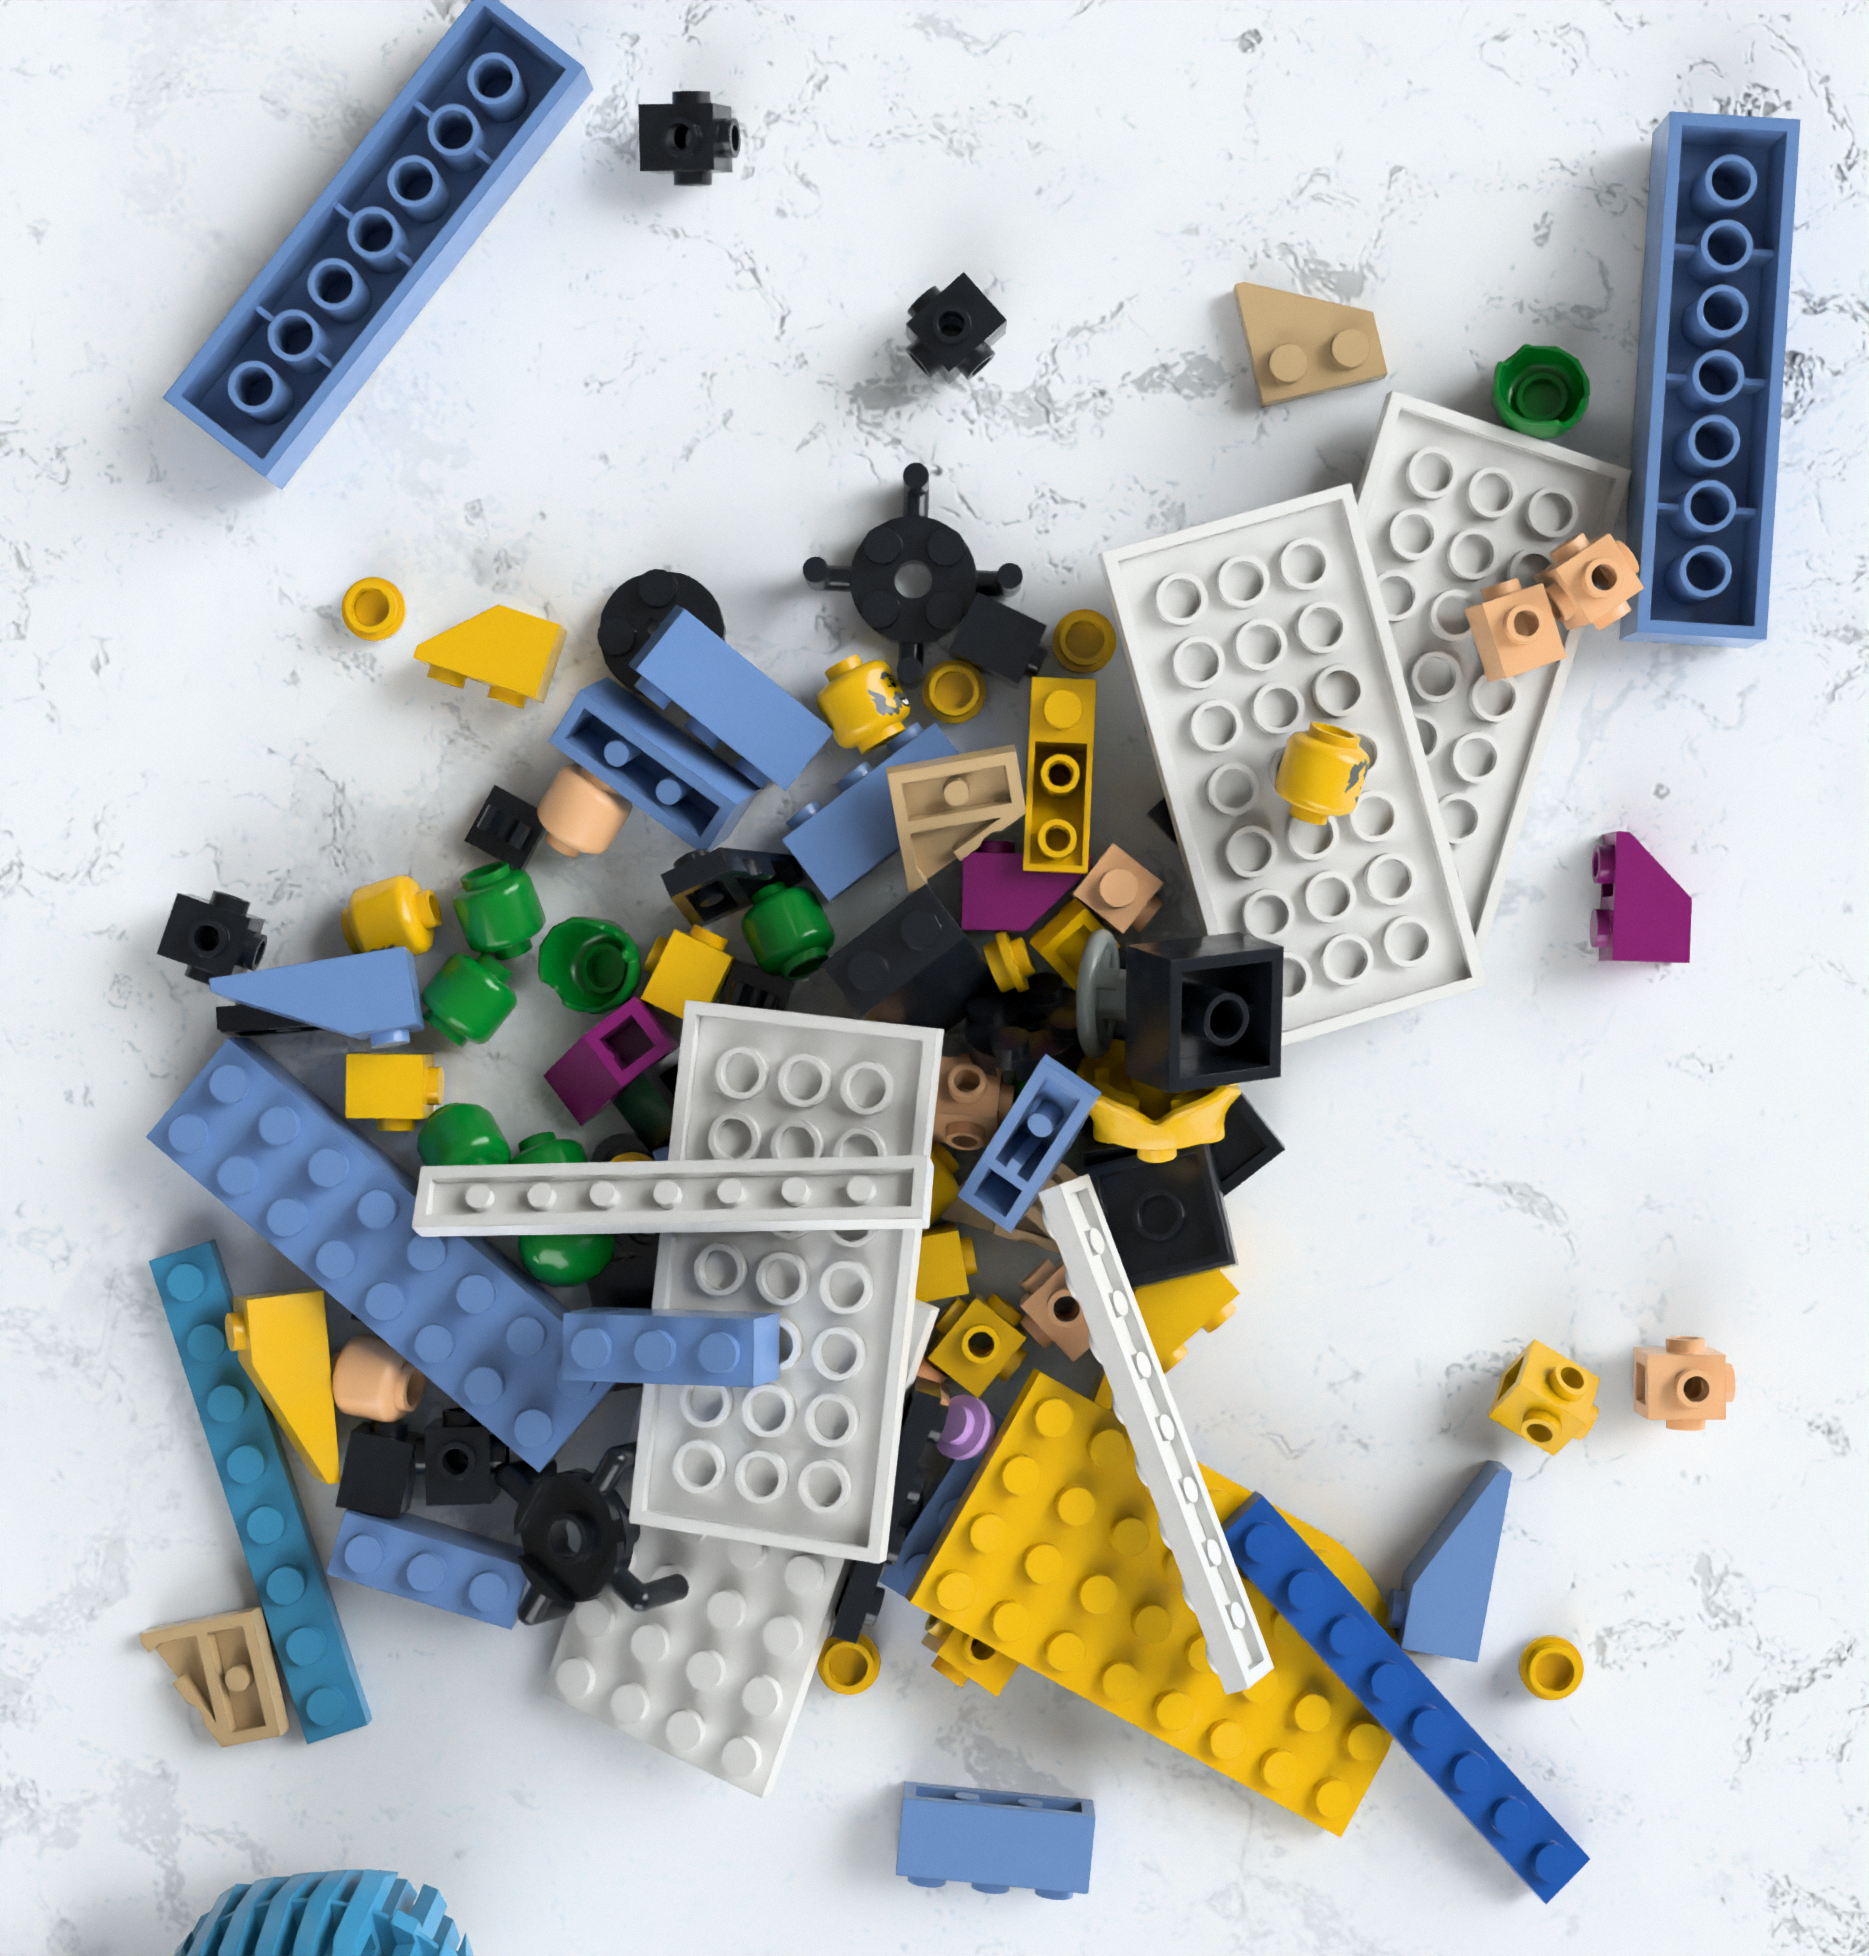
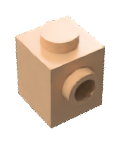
[1464,577,1567,682]
[1070,843,1164,935]

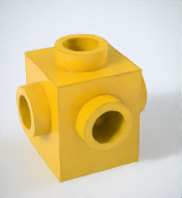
[928,1291,1028,1398]
[1488,1339,1600,1456]
[921,1614,1020,1697]

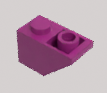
[1590,831,1692,963]
[961,840,1092,932]
[543,997,680,1126]

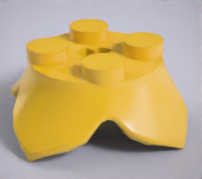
[1077,1038,1241,1163]

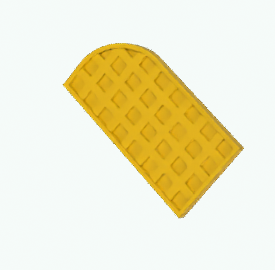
[905,1368,1398,1838]

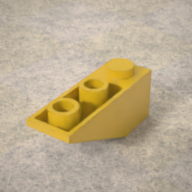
[1023,677,1097,874]
[1089,1270,1240,1414]

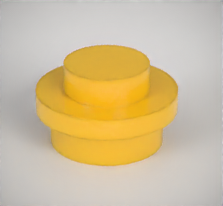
[341,577,407,642]
[1052,609,1116,674]
[922,660,986,724]
[983,931,1036,993]
[817,1632,881,1695]
[1518,1635,1584,1700]

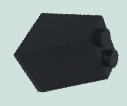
[821,884,999,1034]

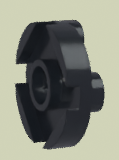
[597,569,726,697]
[964,972,1085,1081]

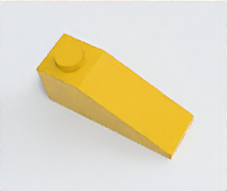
[225,1287,341,1484]

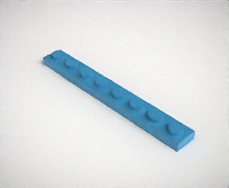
[149,1239,372,1744]

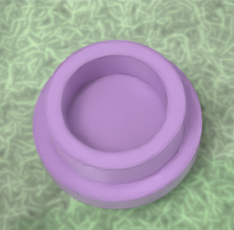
[935,1394,996,1460]

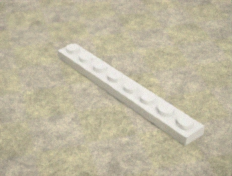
[412,1155,934,1237]
[1038,1174,1274,1695]

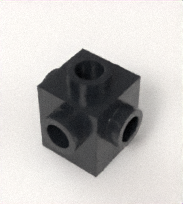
[638,91,741,186]
[905,272,1007,384]
[157,890,267,985]
[415,1407,510,1506]

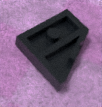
[660,847,806,927]

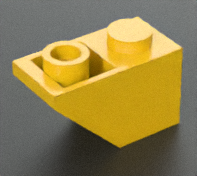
[413,604,567,709]

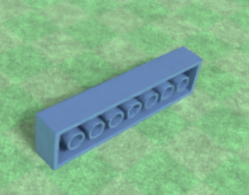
[163,0,594,490]
[1619,111,1801,648]
[146,1037,618,1472]

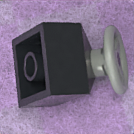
[1076,929,1284,1093]

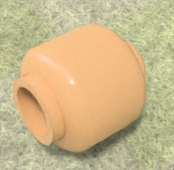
[537,763,633,858]
[330,1334,427,1423]

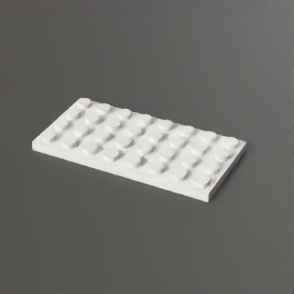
[1355,390,1632,959]
[1098,483,1488,1047]
[629,1000,944,1564]
[541,1299,940,1799]

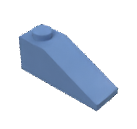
[209,946,425,1049]
[957,1054,1102,1233]
[1386,1460,1512,1662]

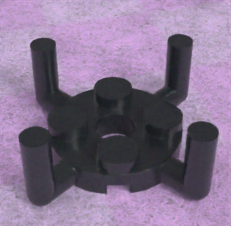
[803,463,1023,689]
[495,1441,689,1626]

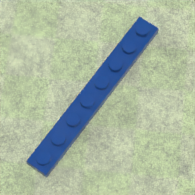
[1221,1491,1590,1904]

